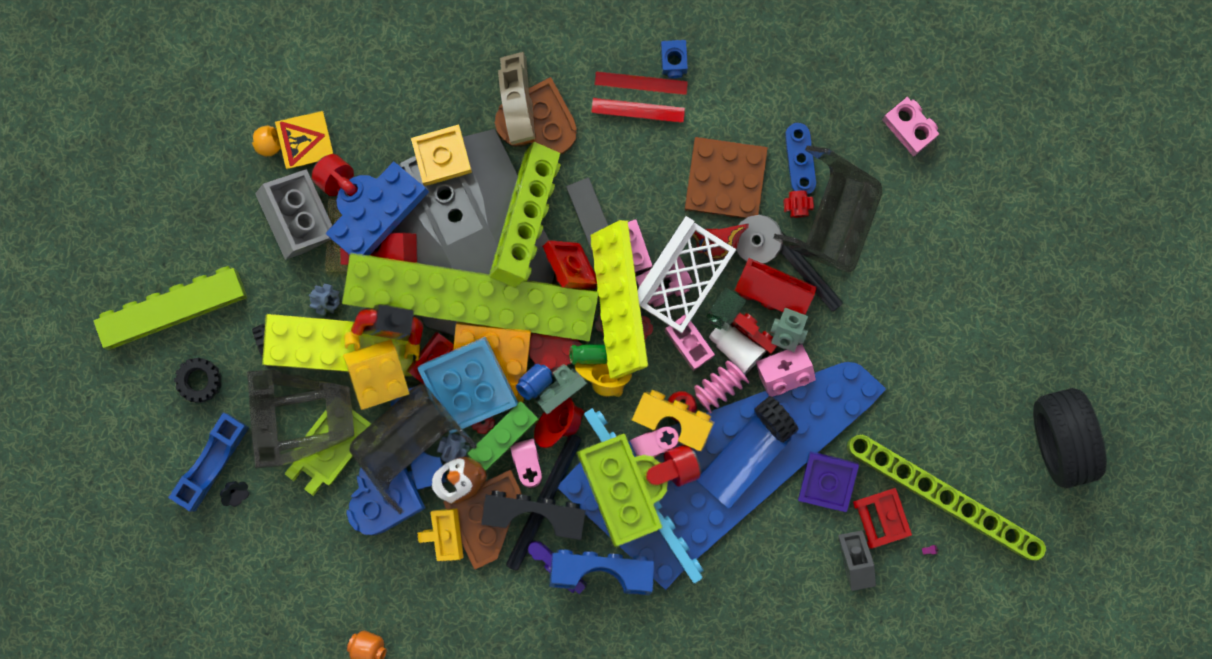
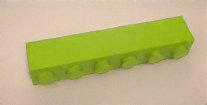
[93,266,247,350]

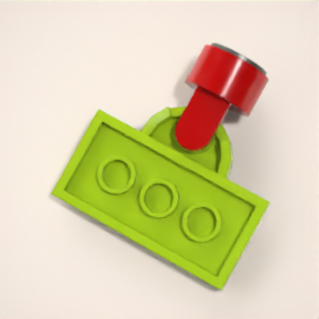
[577,433,701,547]

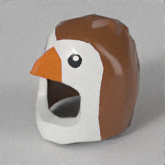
[432,457,487,503]

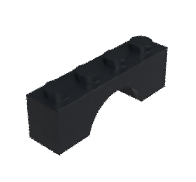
[481,490,586,540]

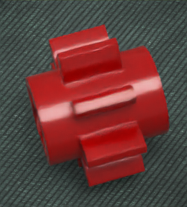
[783,191,814,218]

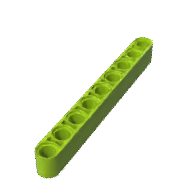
[847,435,1046,560]

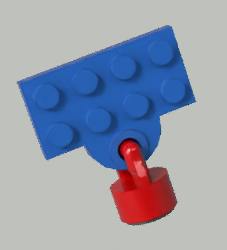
[312,154,429,256]

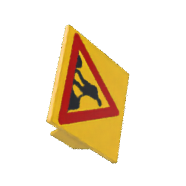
[275,111,333,169]

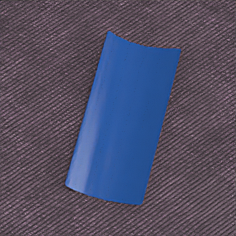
[697,414,792,508]

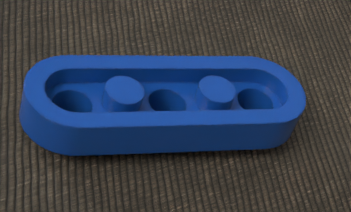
[785,123,816,195]

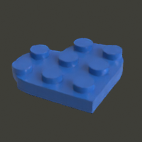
[346,451,425,535]

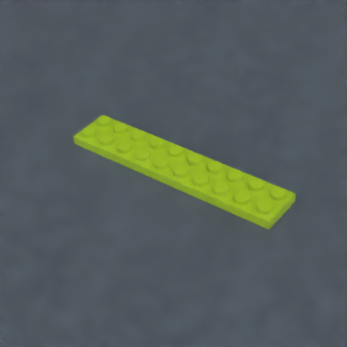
[342,253,598,341]

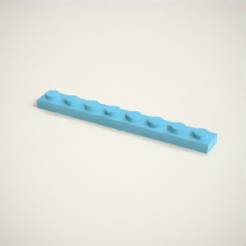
[584,408,704,583]

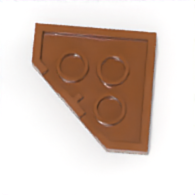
[443,470,522,570]

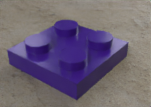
[798,451,859,512]

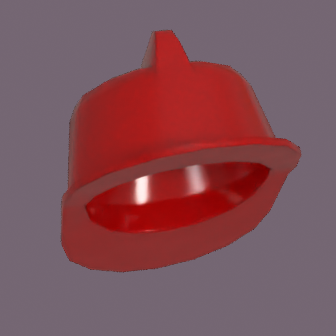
[534,397,584,448]

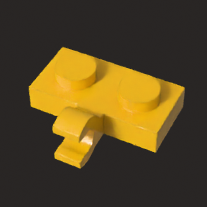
[417,508,464,561]

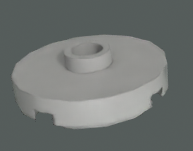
[736,215,783,263]

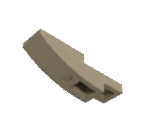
[498,52,535,145]

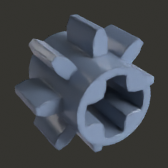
[309,283,340,315]
[437,434,470,463]

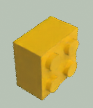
[343,339,409,410]

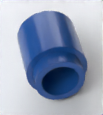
[516,364,553,400]

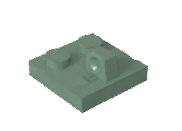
[534,364,587,414]

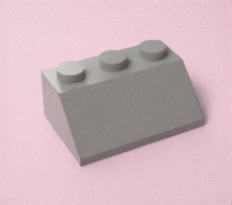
[255,169,332,260]

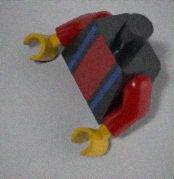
[344,304,423,361]

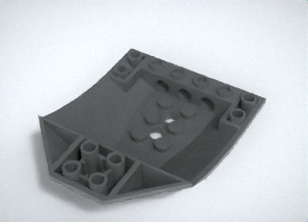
[391,129,556,336]

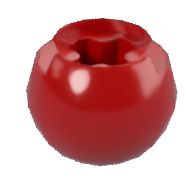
[667,391,697,422]

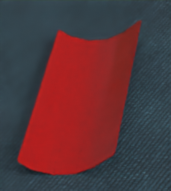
[591,72,688,122]

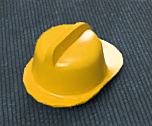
[575,363,632,397]

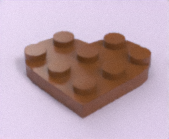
[495,77,577,155]

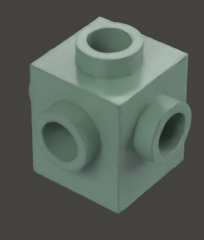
[770,308,808,352]

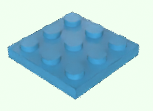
[417,336,518,434]

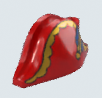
[692,224,749,259]

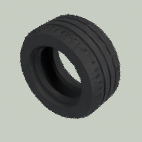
[1033,388,1107,489]

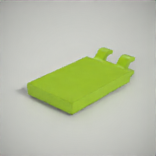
[285,397,376,496]

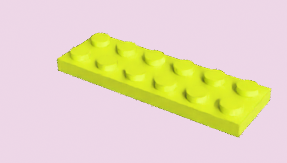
[591,220,648,379]
[262,314,413,377]

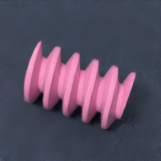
[694,360,749,414]

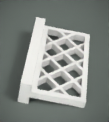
[637,216,736,333]

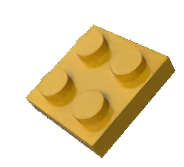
[411,125,472,186]

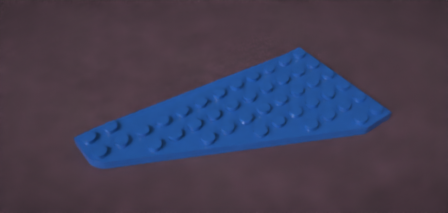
[558,362,886,590]

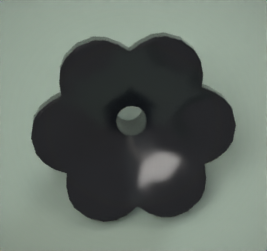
[220,481,249,507]

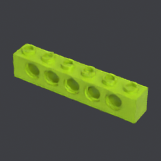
[489,142,561,288]

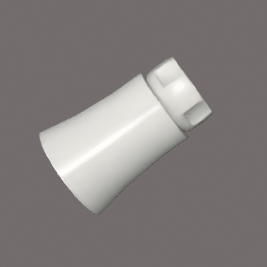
[709,320,766,375]

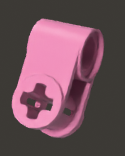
[630,427,679,457]
[510,438,542,488]

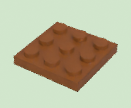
[685,137,768,219]

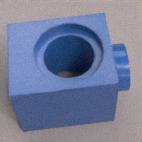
[661,40,688,79]

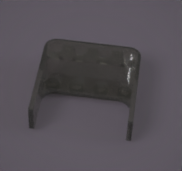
[773,145,882,272]
[349,385,478,515]

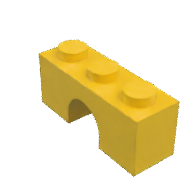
[632,390,715,451]

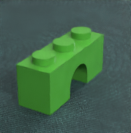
[468,401,539,472]

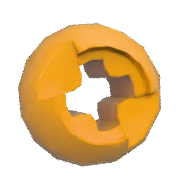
[252,125,281,157]

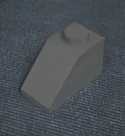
[838,530,876,591]

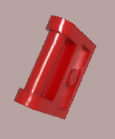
[853,488,912,549]

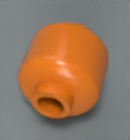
[347,630,387,659]

